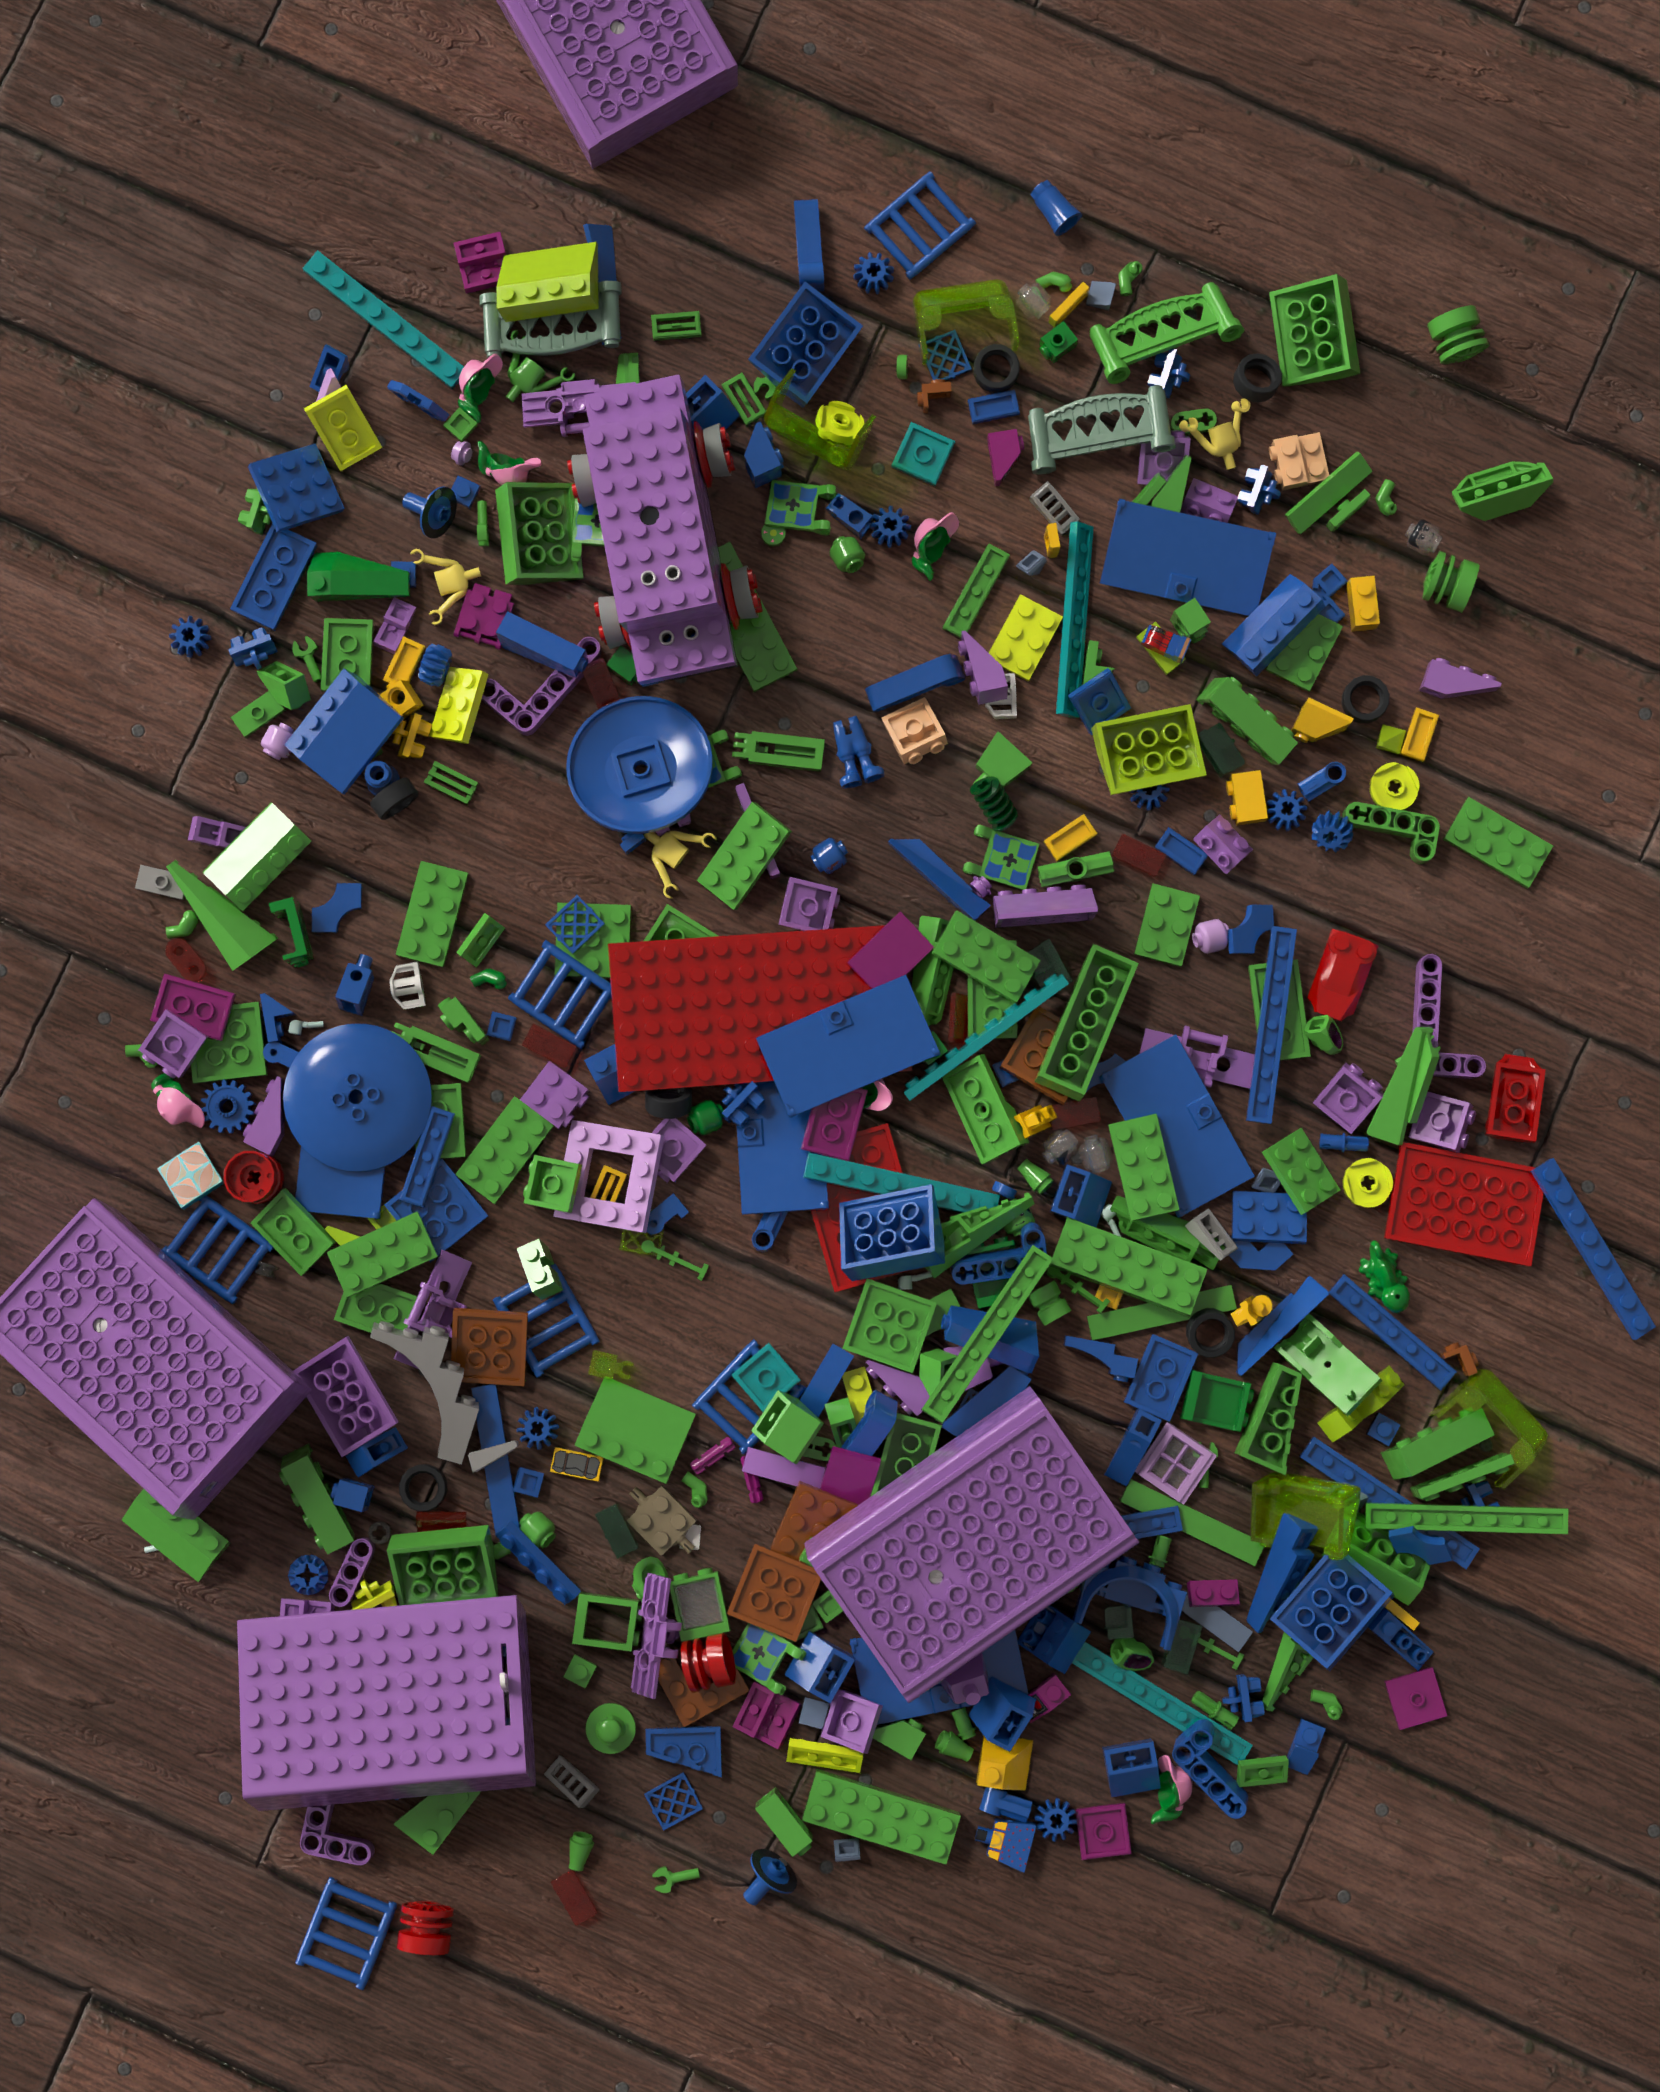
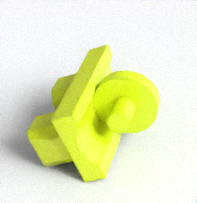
[351,1579,397,1610]

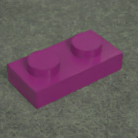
[1187,1579,1240,1607]

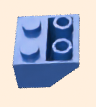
[686,375,740,430]
[744,421,784,489]
[1050,1164,1112,1228]
[1018,1605,1091,1674]
[784,1631,855,1703]
[969,1677,1036,1752]
[1102,1738,1160,1797]

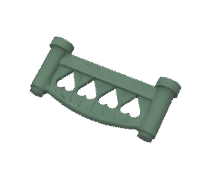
[479,281,622,358]
[1028,385,1176,475]

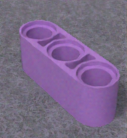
[329,1537,376,1607]

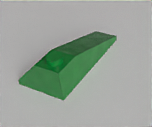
[307,552,410,602]

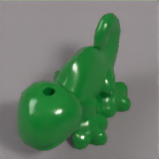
[1358,1240,1410,1313]

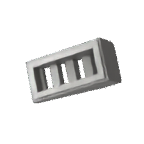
[1029,481,1080,536]
[1185,1208,1238,1261]
[468,1440,519,1473]
[544,1755,600,1808]

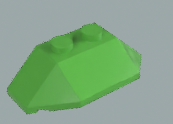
[1452,461,1553,521]

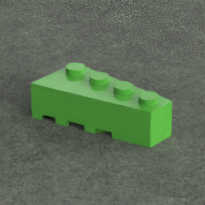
[279,1443,355,1555]

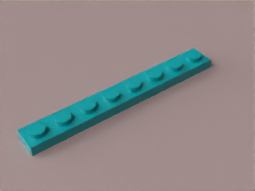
[302,250,464,389]
[1056,521,1094,718]
[903,974,1069,1101]
[803,1153,1000,1213]
[1072,1642,1253,1765]

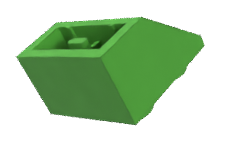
[751,1390,824,1464]

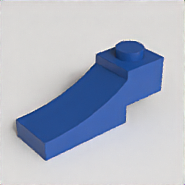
[1063,1336,1138,1382]

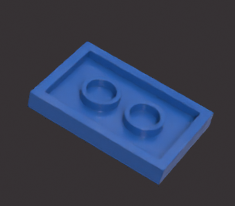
[1232,1191,1307,1244]
[1123,1334,1198,1422]

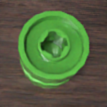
[1028,1280,1071,1326]

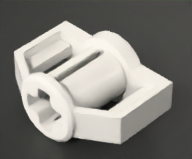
[985,673,1017,719]
[390,962,426,1009]

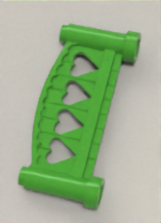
[1089,282,1243,384]

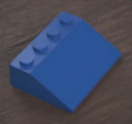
[748,282,863,408]
[285,668,404,795]
[839,1184,945,1281]
[1270,1543,1395,1671]

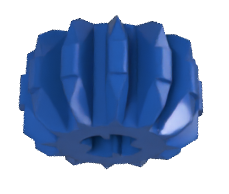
[853,252,894,294]
[869,506,911,548]
[169,616,212,658]
[418,644,452,687]
[1129,785,1170,811]
[1266,789,1307,831]
[1312,811,1353,853]
[517,1407,559,1450]
[1034,1798,1077,1842]

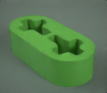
[1170,409,1217,436]
[803,1436,836,1461]

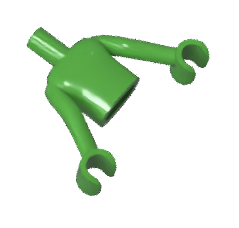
[505,330,575,403]

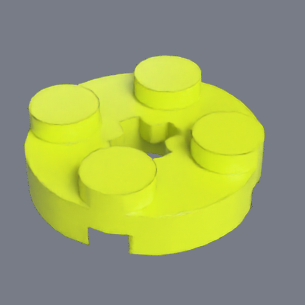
[815,401,865,446]
[1369,762,1420,810]
[1342,1158,1393,1208]

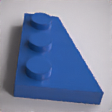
[645,1726,722,1778]

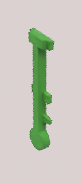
[641,1240,709,1281]
[1047,1266,1110,1314]
[1177,1625,1244,1670]

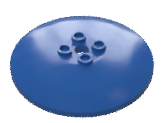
[566,696,713,834]
[283,1024,432,1172]

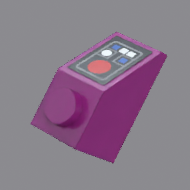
[987,429,1024,486]
[1027,1673,1071,1723]

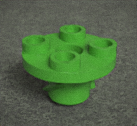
[586,1703,636,1754]

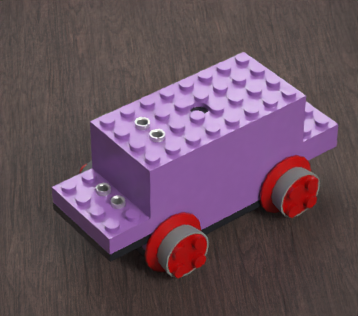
[567,374,763,687]

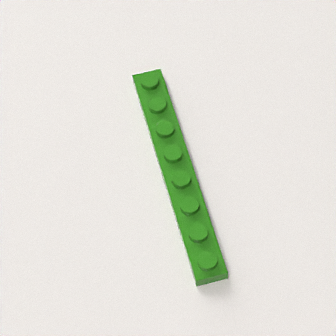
[921,1245,1053,1424]
[1365,1502,1568,1534]

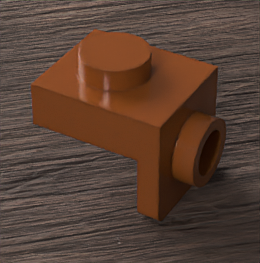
[917,379,952,414]
[1440,1342,1479,1376]

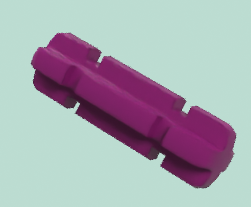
[690,1437,736,1475]
[741,1455,763,1503]

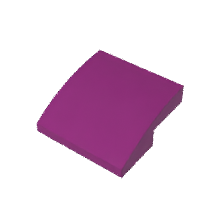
[454,232,506,294]
[732,1681,802,1750]

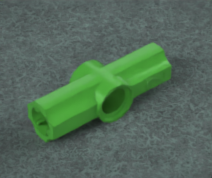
[1037,851,1114,888]

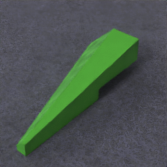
[166,860,278,971]
[925,1193,1035,1278]
[1262,1632,1314,1711]

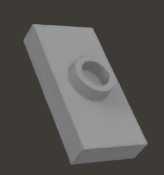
[135,865,185,900]

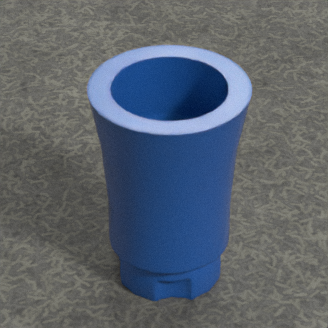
[1030,180,1082,236]
[365,761,400,796]

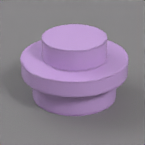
[451,441,473,465]

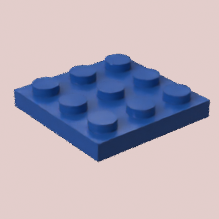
[248,443,345,532]
[384,1159,489,1263]

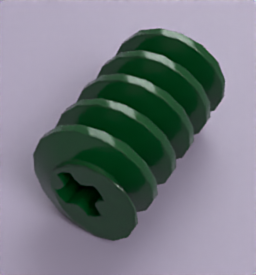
[970,776,1018,831]

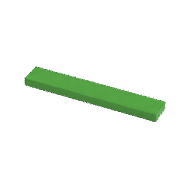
[1086,1285,1237,1340]
[1120,1479,1265,1566]

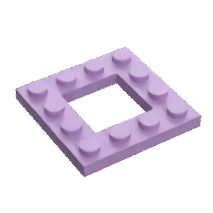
[553,1120,665,1233]

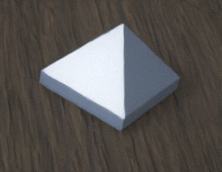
[1016,550,1047,576]
[1251,1168,1281,1193]
[834,1838,860,1862]

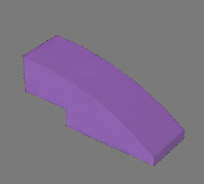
[188,816,246,849]
[742,1447,825,1489]

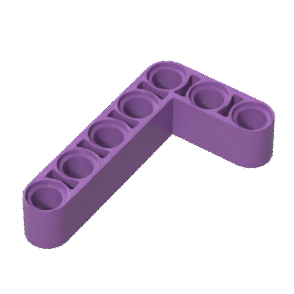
[482,637,602,736]
[1412,954,1486,1079]
[300,1804,375,1865]

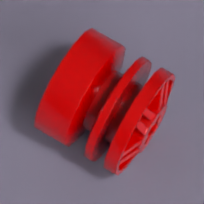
[224,1151,284,1204]
[681,1633,736,1693]
[397,1901,454,1955]

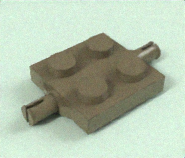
[627,1485,697,1556]

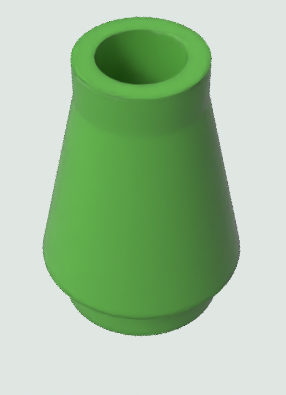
[1017,1159,1054,1195]
[935,1730,974,1762]
[569,1831,594,1871]

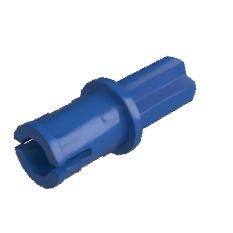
[1319,1133,1369,1152]

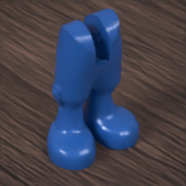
[833,715,885,789]

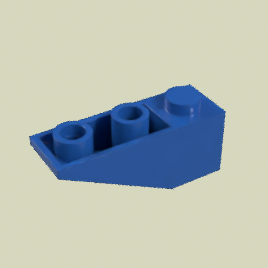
[1104,1408,1162,1486]
[1368,1608,1433,1671]

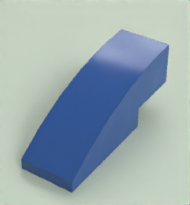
[800,1344,854,1417]

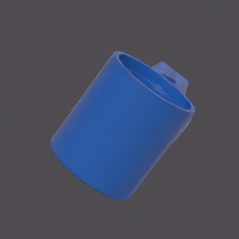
[1297,762,1346,802]
[752,1212,788,1253]
[979,1787,1033,1823]

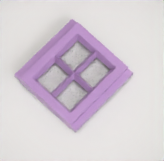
[1135,1422,1217,1505]

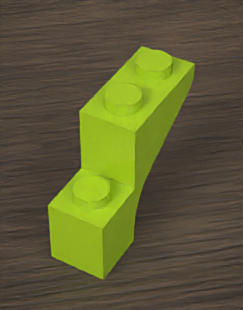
[1317,1365,1404,1443]

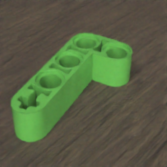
[1342,802,1440,864]

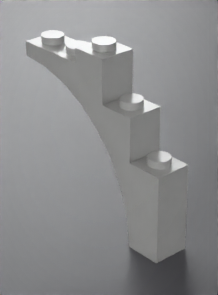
[370,1321,479,1465]

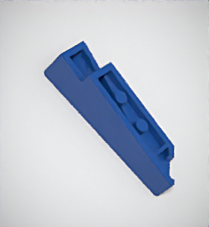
[583,224,621,345]
[888,839,991,921]
[1236,1276,1330,1376]
[1246,1513,1319,1633]

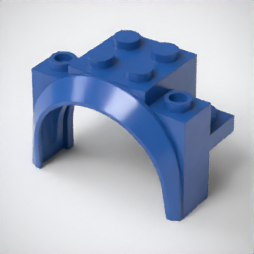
[1072,1555,1187,1651]

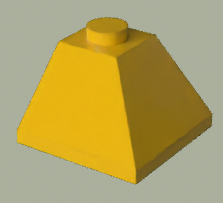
[1291,698,1354,743]
[976,1735,1033,1790]

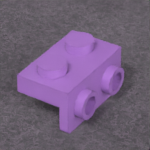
[1180,478,1238,523]
[1193,814,1253,874]

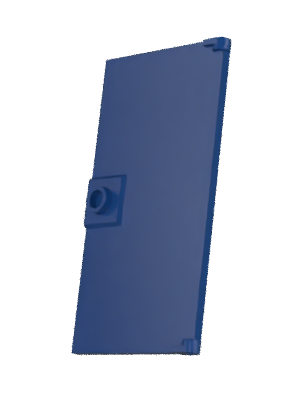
[1100,499,1276,616]
[756,975,940,1118]
[1100,1034,1255,1218]
[734,1081,829,1215]
[295,1090,385,1219]
[850,1630,1028,1725]

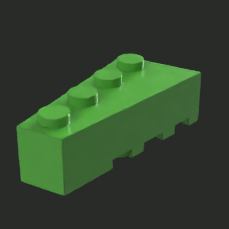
[1196,677,1298,765]
[1234,1362,1302,1475]
[1381,1406,1495,1480]
[394,1791,481,1855]

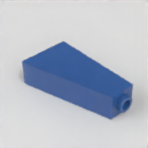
[496,611,589,678]
[941,1305,1039,1373]
[942,1366,1031,1437]

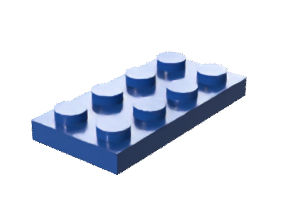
[230,523,317,631]

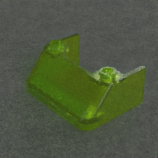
[913,279,1019,365]
[764,368,876,470]
[1430,1369,1547,1489]

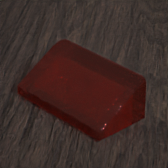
[948,993,968,1045]

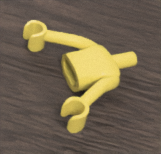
[1179,398,1250,470]
[410,549,481,626]
[644,831,717,899]

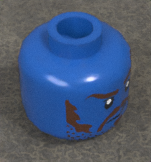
[811,838,849,874]

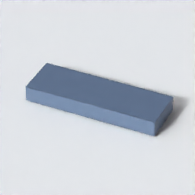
[1182,1593,1253,1652]

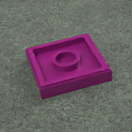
[1075,1803,1131,1860]

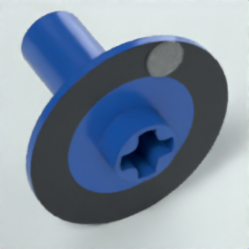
[402,486,457,539]
[743,1849,797,1905]

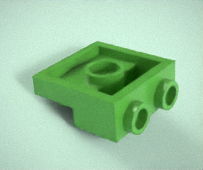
[438,997,490,1046]
[523,1155,582,1213]

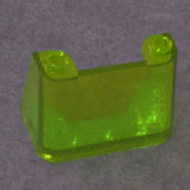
[1251,1472,1361,1560]

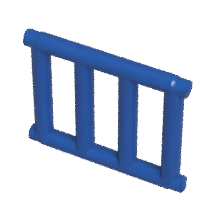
[864,171,976,280]
[508,940,611,1049]
[162,1195,275,1305]
[493,1264,600,1378]
[692,1339,806,1455]
[295,1877,398,1990]

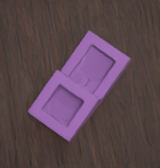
[373,597,416,655]
[280,1598,335,1616]

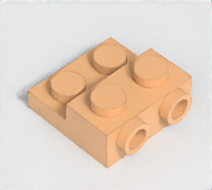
[1269,432,1329,491]
[881,697,948,764]

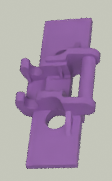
[522,379,637,437]
[1139,1026,1255,1089]
[394,1250,472,1369]
[631,1573,682,1699]

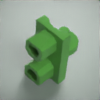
[238,489,271,535]

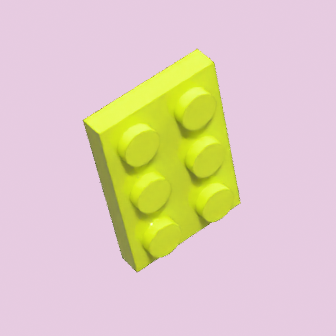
[304,385,382,471]
[989,594,1063,682]
[429,667,489,744]

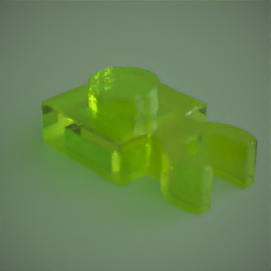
[588,1350,634,1380]

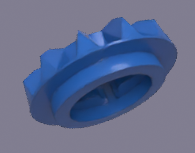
[288,1555,328,1595]

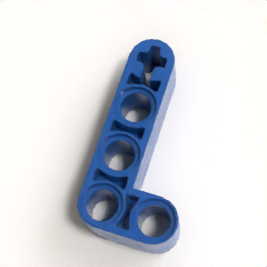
[794,199,824,292]
[865,654,966,712]
[950,1222,1047,1285]
[841,1390,898,1456]
[1172,1719,1249,1819]

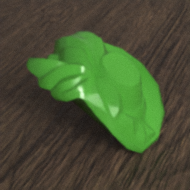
[632,1557,669,1602]

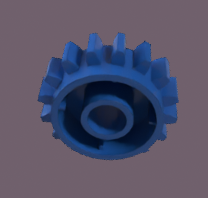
[201,1080,256,1134]

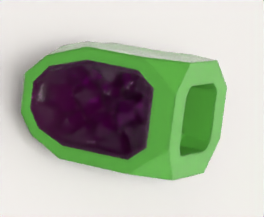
[1304,1015,1343,1055]
[1110,1637,1154,1671]

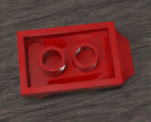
[1307,929,1378,1022]
[1485,1054,1546,1143]

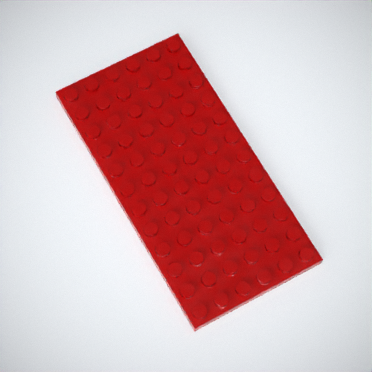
[608,925,912,1092]

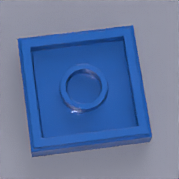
[1068,668,1131,735]

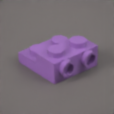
[1137,430,1191,485]
[778,877,840,931]
[138,1009,208,1078]
[520,1061,589,1130]
[1313,1063,1384,1134]
[1409,1092,1476,1153]
[652,1118,707,1183]
[821,1689,883,1754]

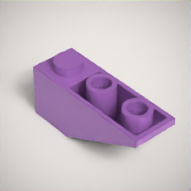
[958,631,1008,705]
[1419,658,1502,699]
[243,1076,284,1156]
[866,1360,930,1416]

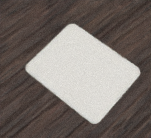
[680,1525,701,1550]

